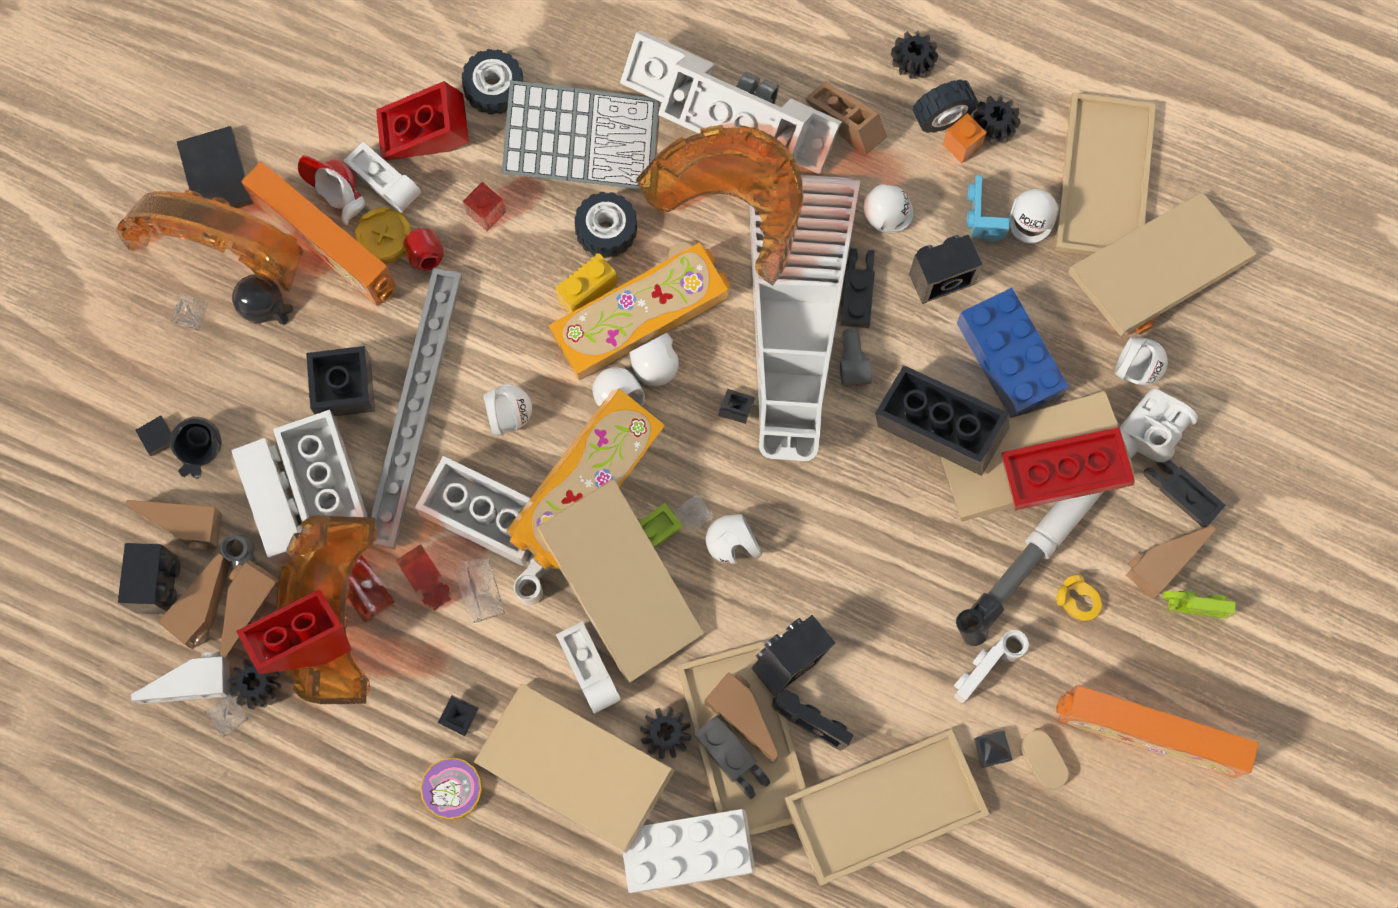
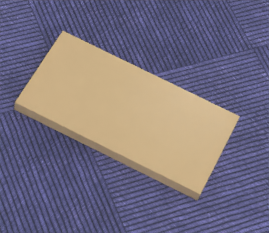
[1054,92,1156,256]
[1068,192,1256,337]
[940,391,1134,522]
[535,479,704,682]
[677,641,806,837]
[474,683,674,853]
[784,729,990,886]

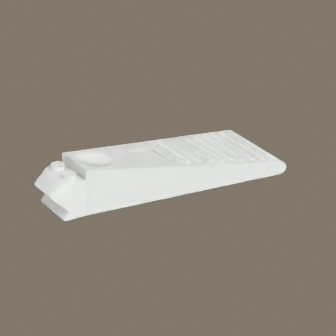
[748,172,860,461]

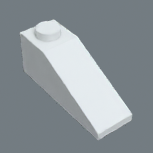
[131,653,230,704]

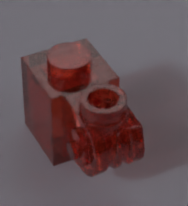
[396,544,452,611]

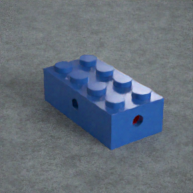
[957,288,1069,418]

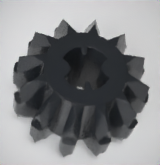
[891,30,938,80]
[972,95,1021,144]
[228,659,282,710]
[640,707,692,760]

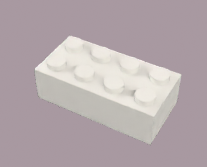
[273,410,369,545]
[415,456,532,567]
[623,809,756,893]

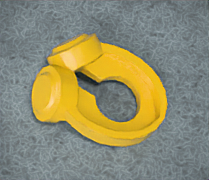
[1056,574,1102,621]

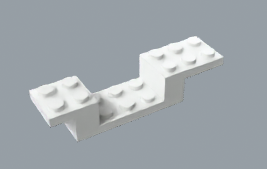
[620,30,842,174]

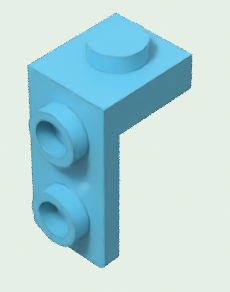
[966,175,1009,242]

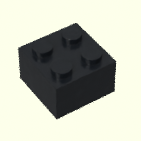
[909,234,982,304]
[306,346,375,416]
[118,543,181,615]
[751,615,836,696]

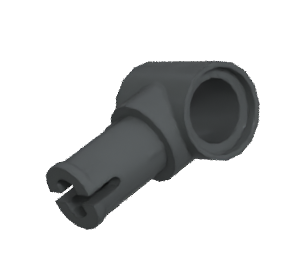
[840,328,872,386]
[221,535,255,569]

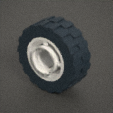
[462,49,523,115]
[913,79,979,133]
[575,192,637,258]

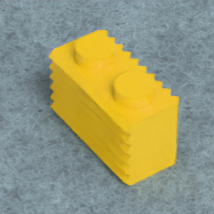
[555,253,618,314]

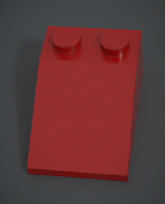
[376,81,469,161]
[236,589,352,674]

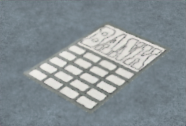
[502,80,659,191]

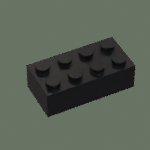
[875,365,1010,476]

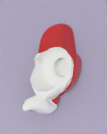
[298,155,365,226]

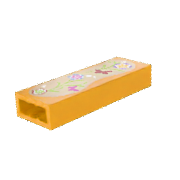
[549,242,730,381]
[506,388,665,570]

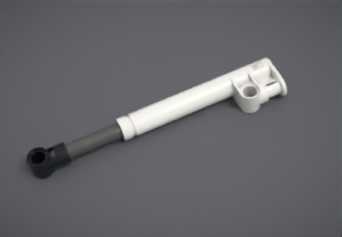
[956,388,1198,646]

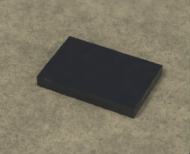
[176,126,253,219]

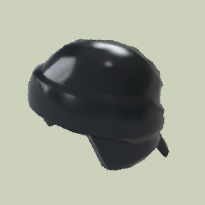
[232,274,294,325]
[170,416,222,479]

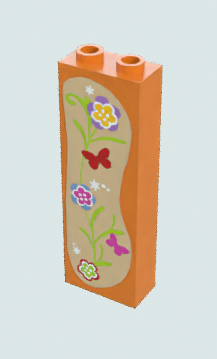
[241,161,396,306]
[1056,685,1259,778]

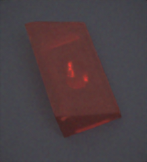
[333,555,395,623]

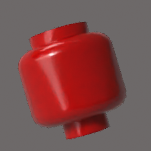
[403,228,444,271]

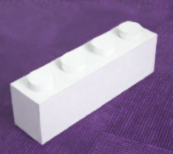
[231,438,309,564]

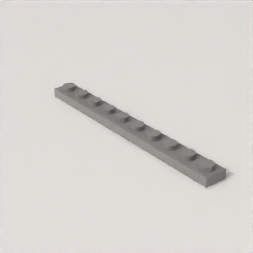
[365,268,462,550]

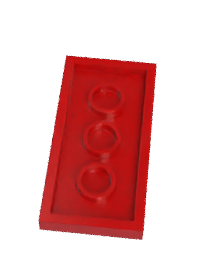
[1001,427,1135,511]

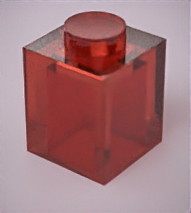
[463,182,506,231]

